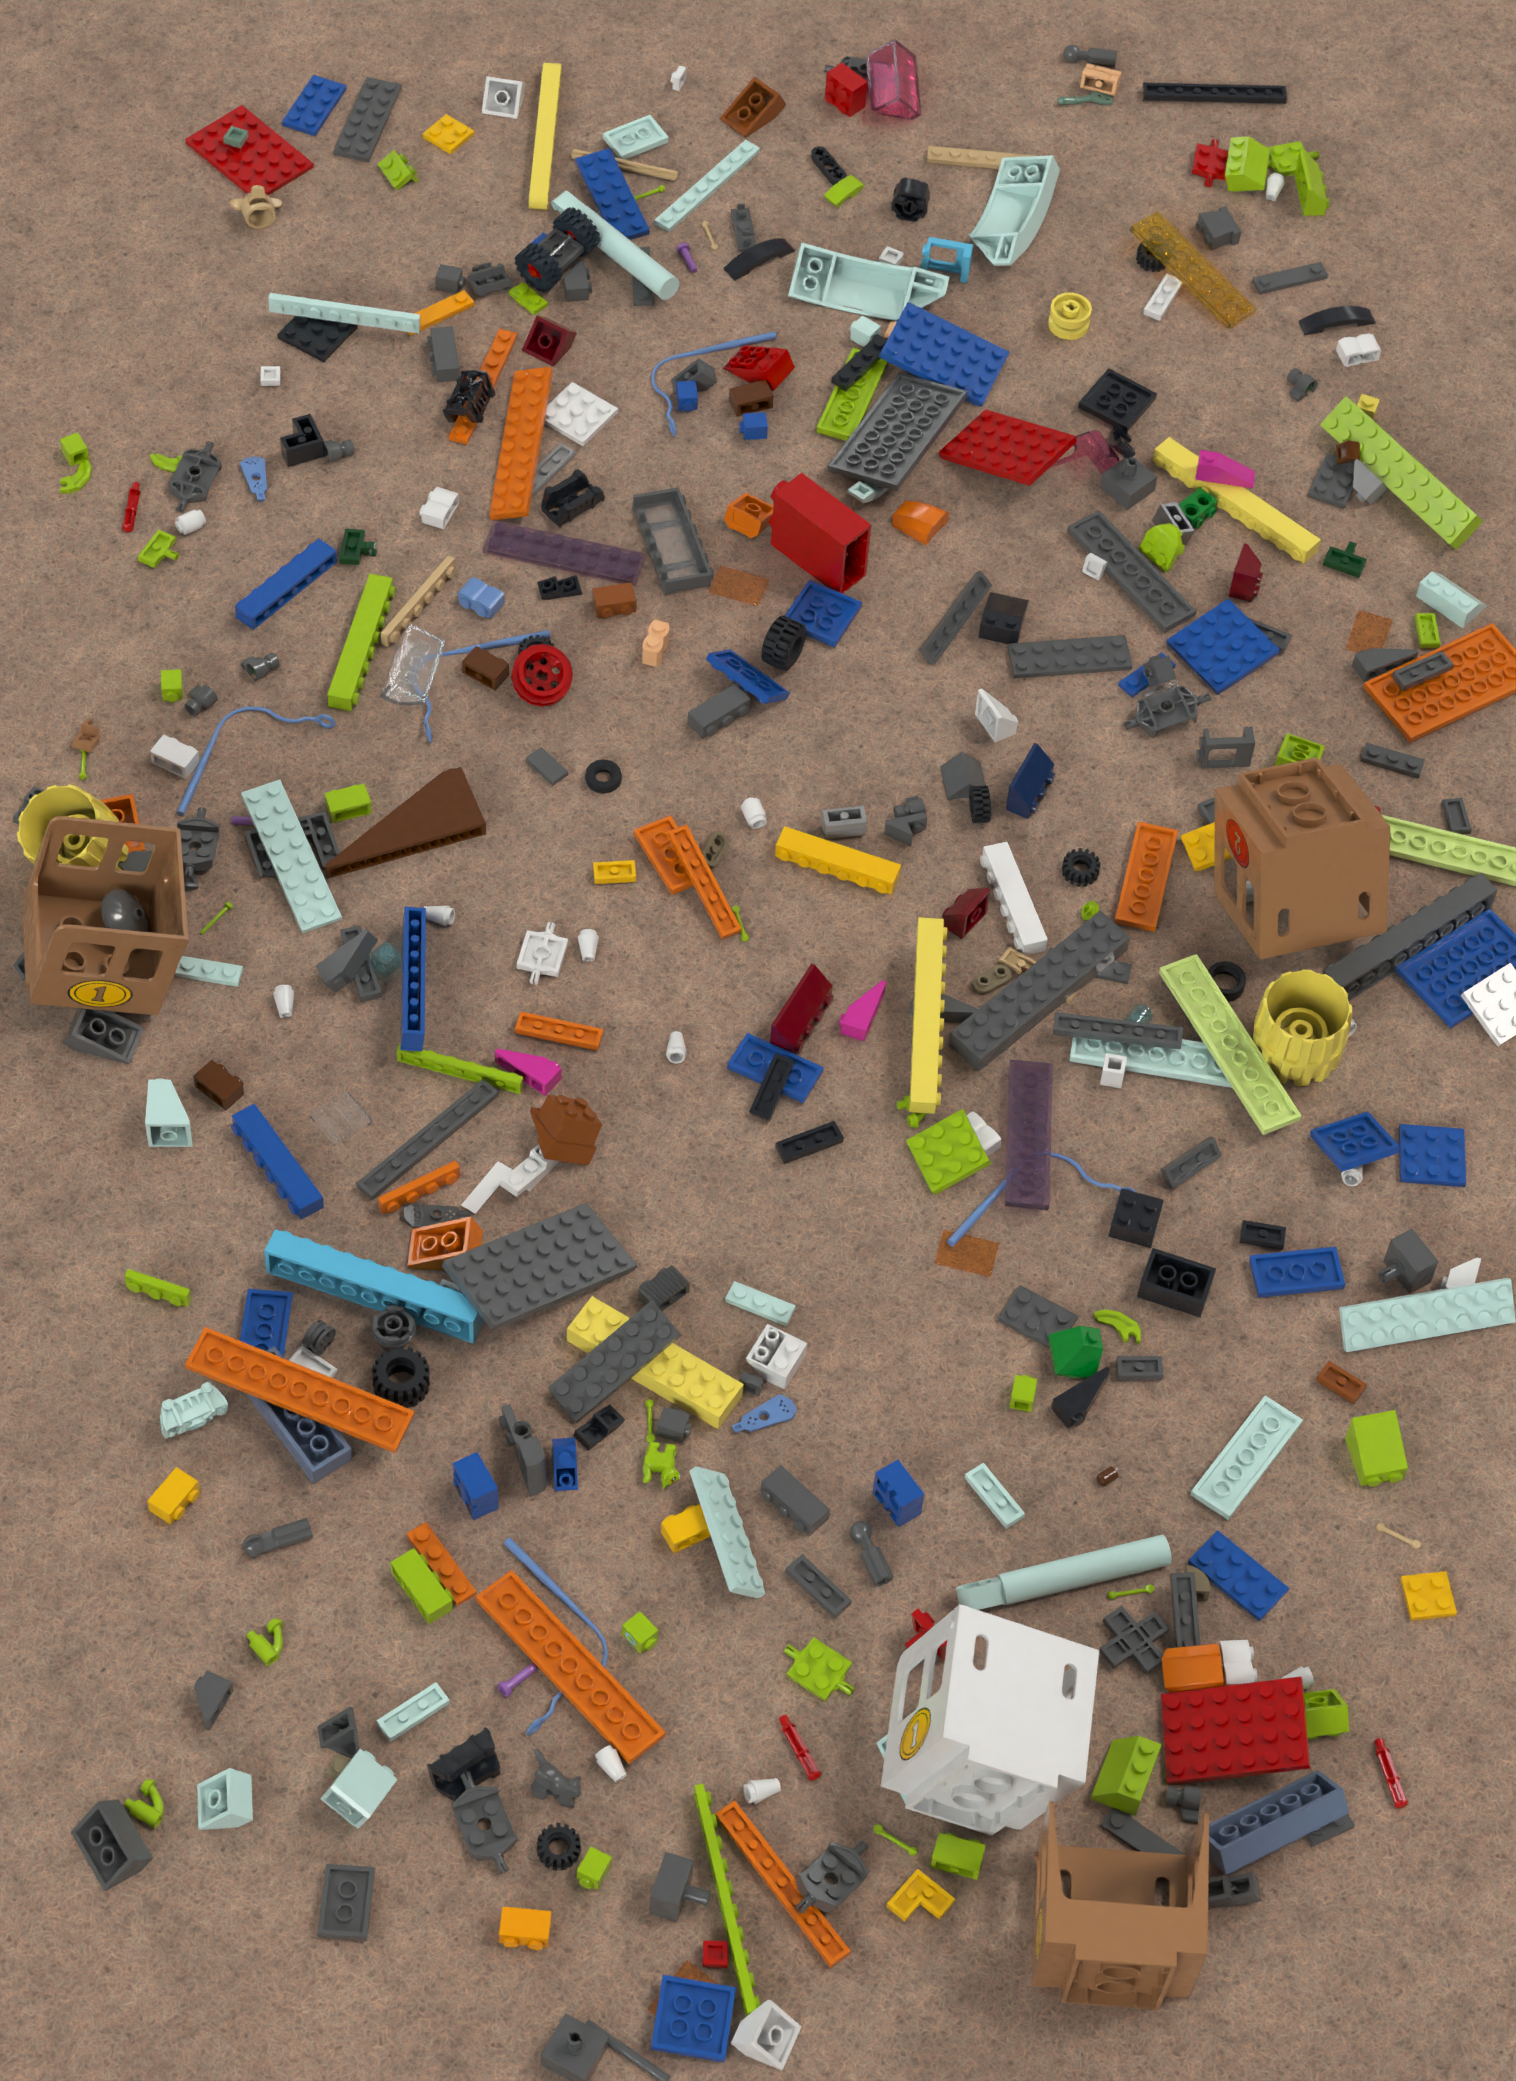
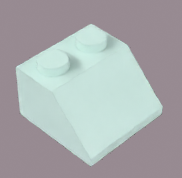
[197,1768,253,1830]

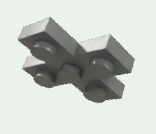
[1099,1606,1169,1675]

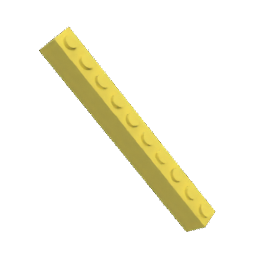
[1152,437,1321,564]
[909,917,947,1114]

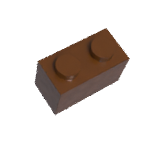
[729,380,774,417]
[462,646,509,691]
[193,1060,244,1111]

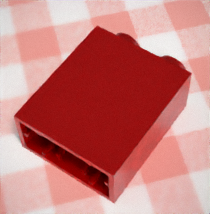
[769,472,871,594]

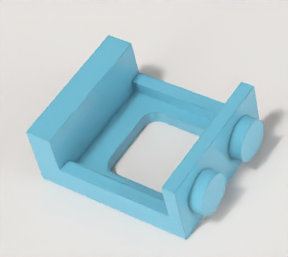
[920,237,973,283]

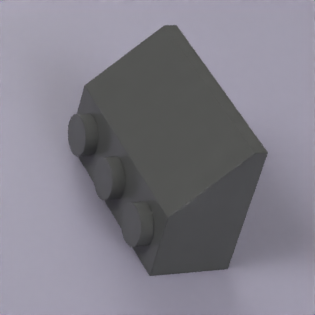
[71,1800,153,1891]

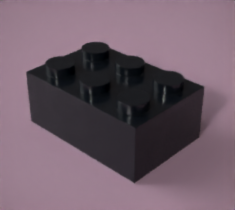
[1137,1248,1216,1318]

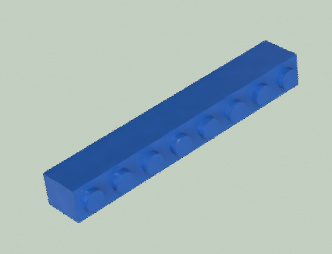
[400,906,426,1051]

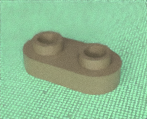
[700,831,728,867]
[973,965,1011,995]

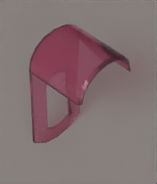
[1049,430,1119,475]

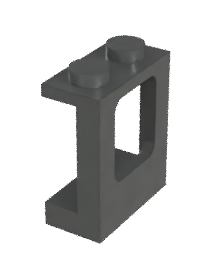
[1196,727,1255,769]

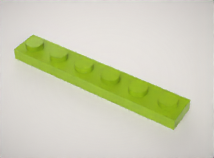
[397,1043,523,1094]

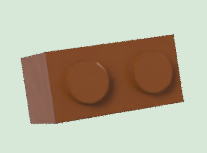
[592,582,637,618]

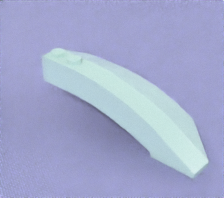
[968,156,1060,266]
[788,243,950,321]

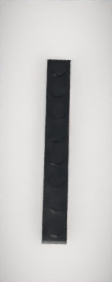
[1142,83,1287,104]

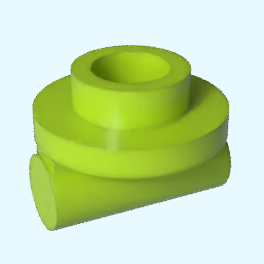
[1081,901,1099,921]

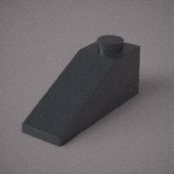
[1051,1366,1110,1428]

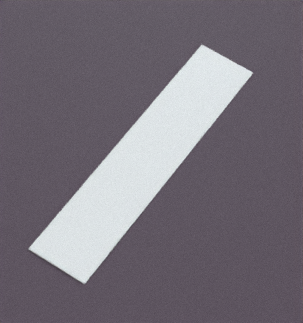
[461,1161,512,1214]

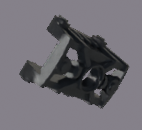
[443,370,495,423]
[541,469,605,527]
[427,1727,501,1802]

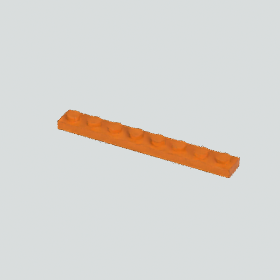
[449,328,517,445]
[715,1800,851,1968]

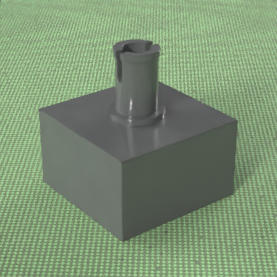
[1100,457,1157,510]
[1378,1228,1438,1294]
[649,1852,711,1922]
[541,2013,609,2081]

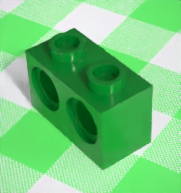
[1178,487,1218,529]

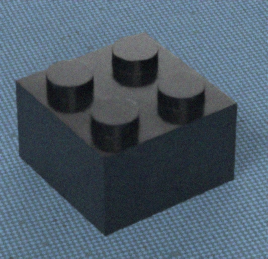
[1108,1188,1164,1248]

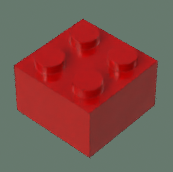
[824,63,868,117]

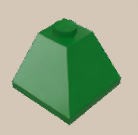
[1048,1326,1103,1379]

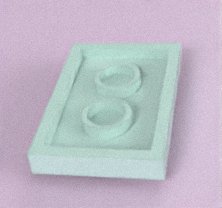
[603,115,669,160]

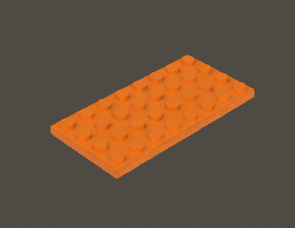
[1363,623,1516,743]

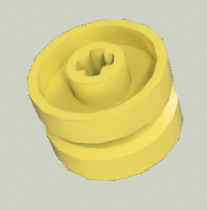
[1048,292,1092,340]

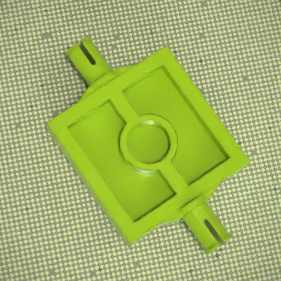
[1267,141,1319,177]
[784,1637,855,1702]

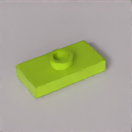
[1414,613,1441,648]

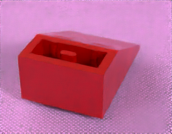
[723,345,795,391]

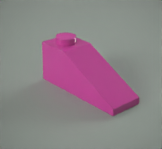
[1195,450,1255,488]
[838,980,887,1041]
[495,1049,562,1096]

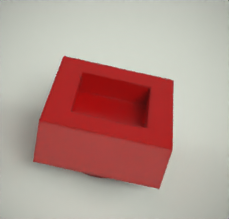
[703,1940,728,1968]

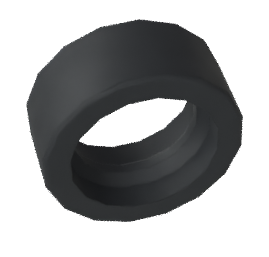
[1208,961,1246,1002]

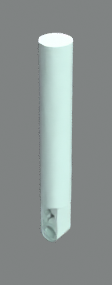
[551,191,679,300]
[956,1534,1172,1610]

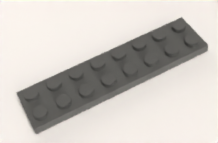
[1067,510,1196,633]

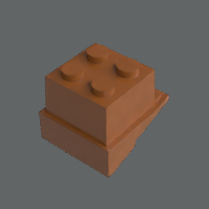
[530,1094,602,1165]

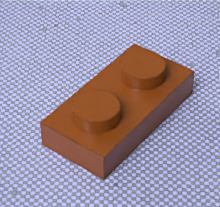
[1316,1361,1367,1404]

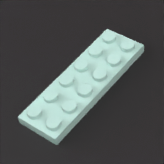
[1190,1396,1303,1520]
[689,1466,766,1598]

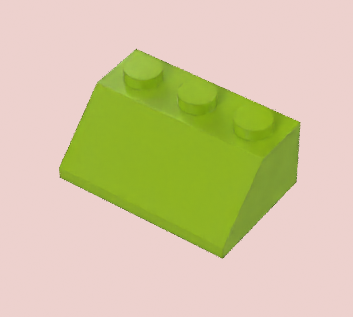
[1225,136,1270,192]
[1294,151,1329,216]
[1304,1689,1349,1739]
[1090,1736,1162,1816]

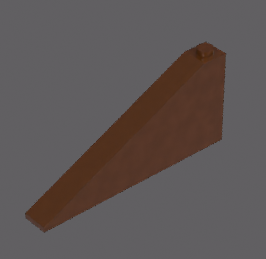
[325,767,486,879]

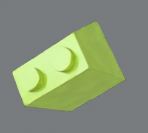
[1345,1410,1408,1487]

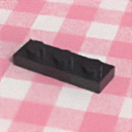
[749,1053,796,1121]
[775,1121,844,1164]

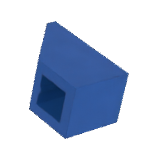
[552,1437,578,1491]

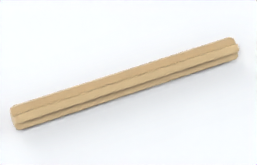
[571,149,678,181]

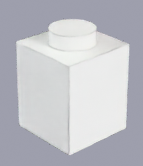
[1100,1053,1127,1088]

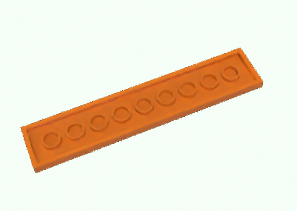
[489,366,553,520]
[185,1327,415,1453]
[476,1570,666,1765]

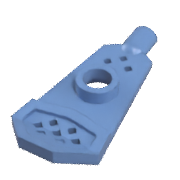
[240,456,267,502]
[732,1394,797,1433]

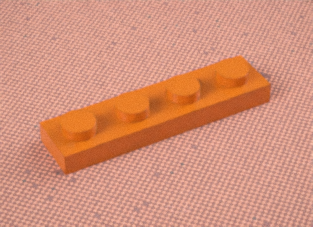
[515,1011,603,1051]
[378,1160,460,1214]
[406,1522,477,1606]

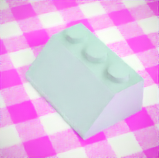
[1416,572,1487,628]

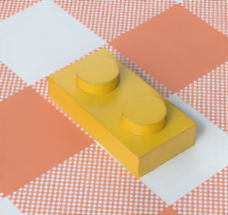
[593,860,636,884]

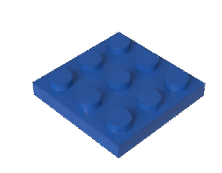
[785,580,862,647]
[1310,1111,1399,1172]
[1399,1124,1466,1187]
[650,1975,736,2062]

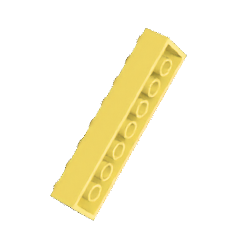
[567,1296,744,1429]

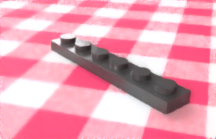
[919,571,992,665]
[1053,1012,1183,1050]

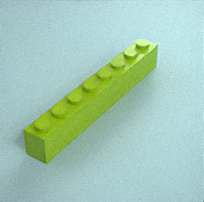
[327,573,396,711]

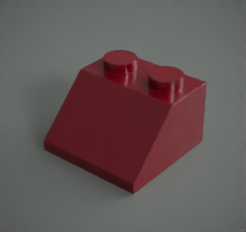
[522,315,577,366]
[1229,543,1263,602]
[942,888,990,939]

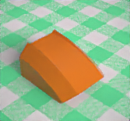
[724,493,773,539]
[892,501,949,545]
[1162,1644,1224,1693]

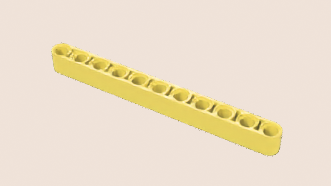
[529,63,562,210]

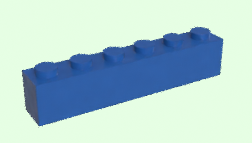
[235,538,337,630]
[231,1103,324,1220]

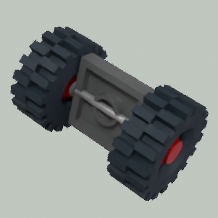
[514,207,600,293]

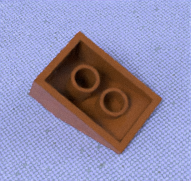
[719,77,786,138]

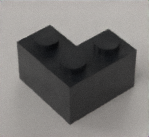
[280,414,325,467]

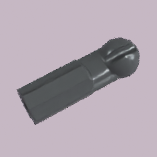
[1063,45,1117,67]
[242,1518,313,1557]
[850,1521,894,1586]

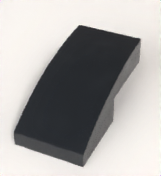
[573,1404,625,1451]

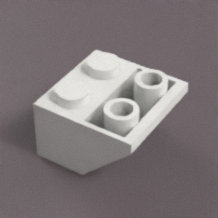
[746,1324,807,1390]

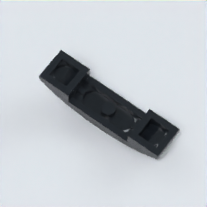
[724,238,795,281]
[1299,306,1376,335]
[1108,423,1136,459]

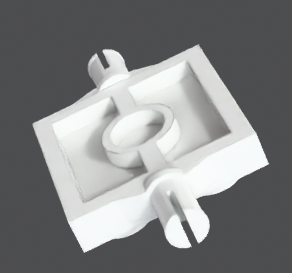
[517,922,568,985]

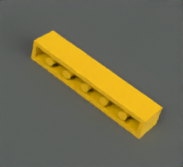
[775,826,901,895]

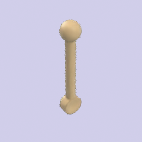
[701,221,718,250]
[1376,1523,1421,1549]

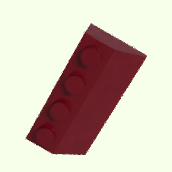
[770,963,834,1054]

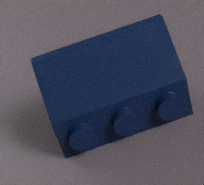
[1006,743,1056,819]

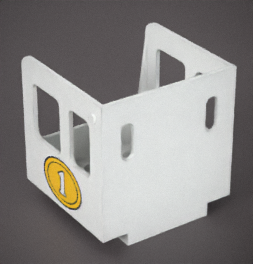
[881,1604,1099,1836]

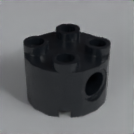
[891,178,930,222]

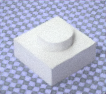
[671,65,686,91]
[878,246,904,265]
[260,366,281,386]
[1082,553,1107,580]

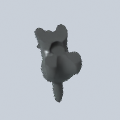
[531,1749,581,1809]

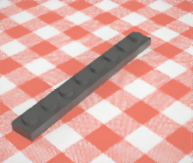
[357,1079,499,1200]

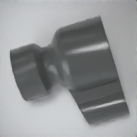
[1287,368,1318,402]
[324,439,354,463]
[240,653,280,681]
[184,685,218,717]
[893,796,926,818]
[1166,1786,1201,1824]

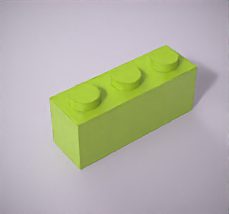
[390,1548,454,1624]

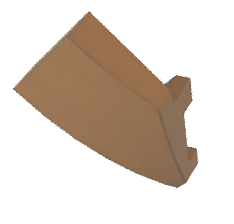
[72,718,100,753]

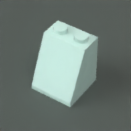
[145,1078,193,1147]
[320,1749,398,1829]

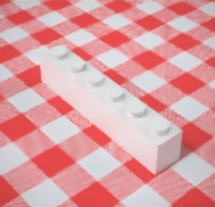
[980,842,1048,955]

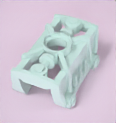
[160,1382,228,1439]

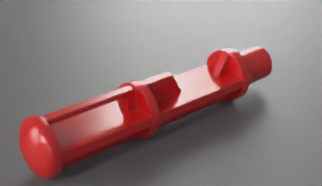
[122,482,141,533]
[778,1714,821,1781]
[1374,1738,1408,1809]

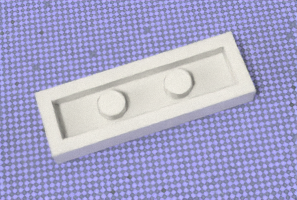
[1143,274,1184,321]

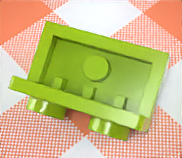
[377,150,419,190]

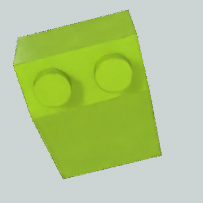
[1274,733,1325,766]

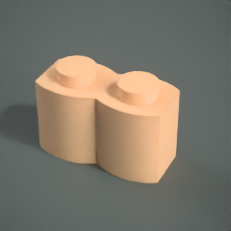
[642,620,669,667]

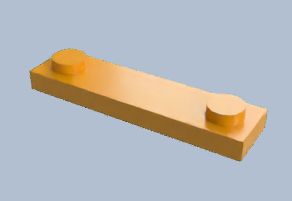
[408,290,475,336]

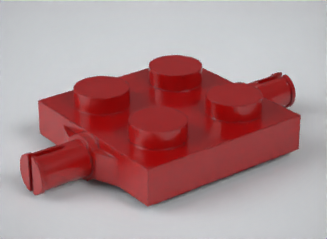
[1191,139,1229,187]

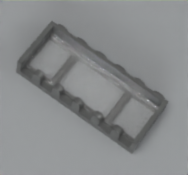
[632,487,714,596]

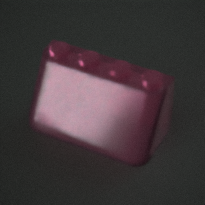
[866,39,921,120]

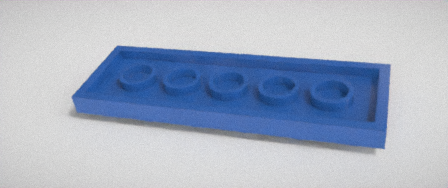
[575,148,650,240]

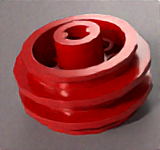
[511,644,573,707]

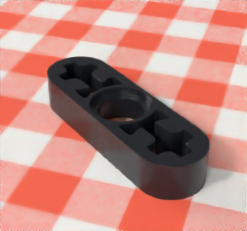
[811,146,847,186]

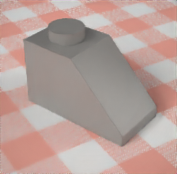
[1353,459,1387,505]

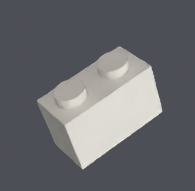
[150,734,200,779]

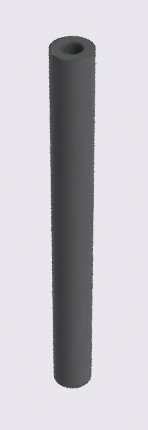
[585,2020,670,2081]

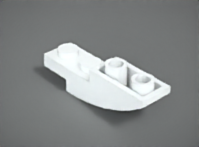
[500,1144,560,1197]

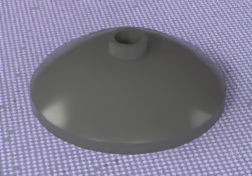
[101,889,150,951]

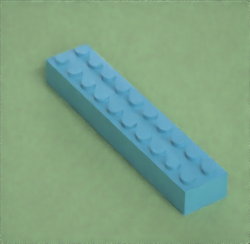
[264,1229,484,1344]

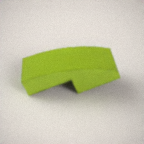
[824,175,865,208]

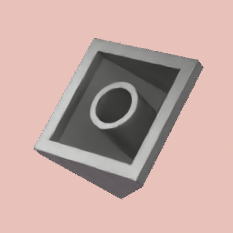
[940,752,986,800]

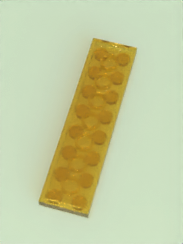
[1130,211,1257,329]

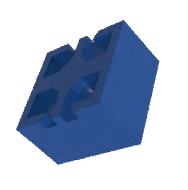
[452,1452,499,1520]
[872,1459,924,1527]

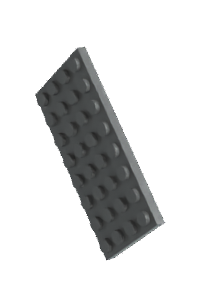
[828,372,968,491]
[442,1203,637,1331]

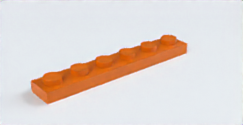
[668,824,741,940]

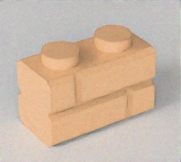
[1080,63,1122,96]

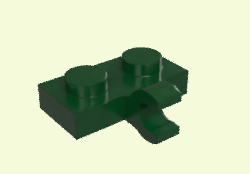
[339,529,377,565]
[1323,541,1367,578]

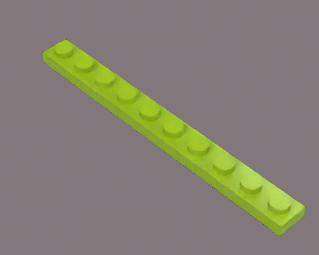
[693,1783,760,2017]

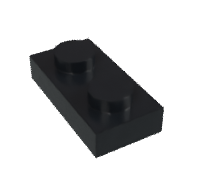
[1239,1220,1286,1250]

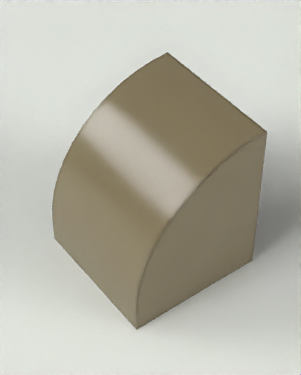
[1185,1565,1210,1601]

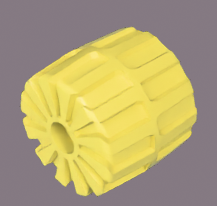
[17,784,129,870]
[1253,969,1352,1087]

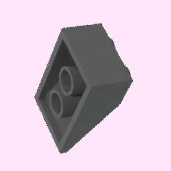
[63,1008,144,1064]

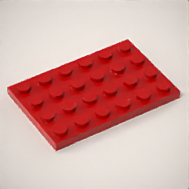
[185,105,314,196]
[938,409,1077,486]
[1161,1676,1311,1785]

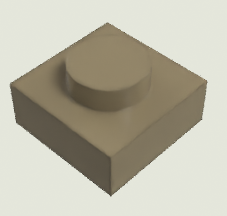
[325,1753,350,1780]

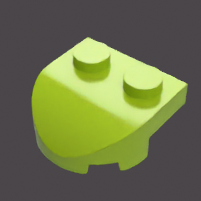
[1138,523,1185,572]

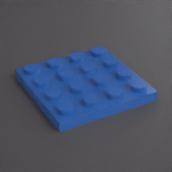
[1166,598,1280,695]

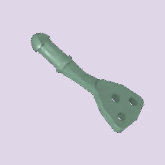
[1057,91,1113,106]

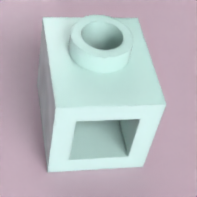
[850,315,881,347]

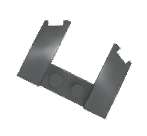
[245,811,340,881]

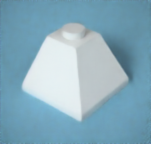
[481,76,525,119]
[975,689,1018,742]
[731,2000,802,2071]

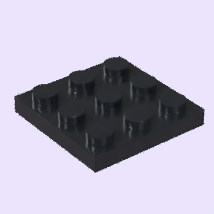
[277,316,358,362]
[1078,368,1157,432]

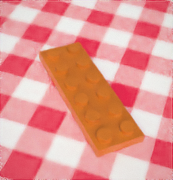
[1114,821,1178,932]

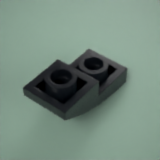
[537,575,582,600]

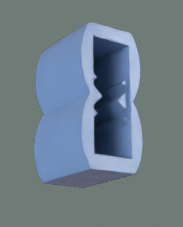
[458,577,505,619]

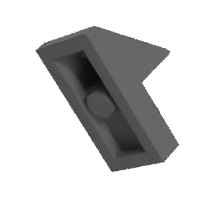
[884,812,927,846]

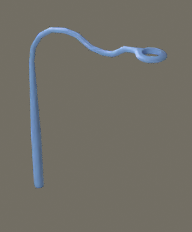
[651,331,777,437]
[412,630,550,743]
[176,706,336,816]
[947,1152,1136,1247]
[504,1537,608,1735]

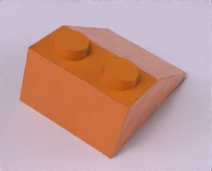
[100,794,145,854]
[407,1216,483,1271]

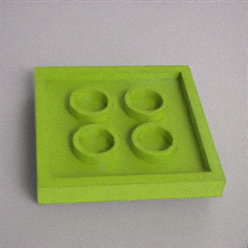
[906,1109,992,1195]

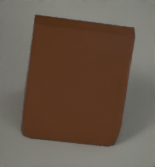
[1336,440,1360,464]

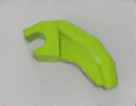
[150,453,182,472]
[59,459,92,494]
[1093,1309,1141,1344]

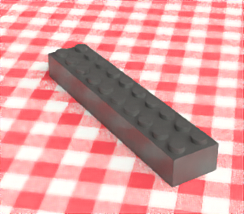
[1322,873,1498,1001]
[949,911,1130,1071]

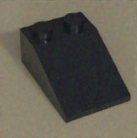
[978,592,1029,644]

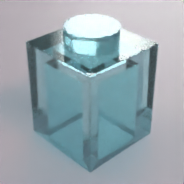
[371,941,402,978]

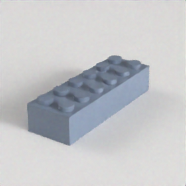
[246,1346,351,1484]
[1209,1770,1349,1875]

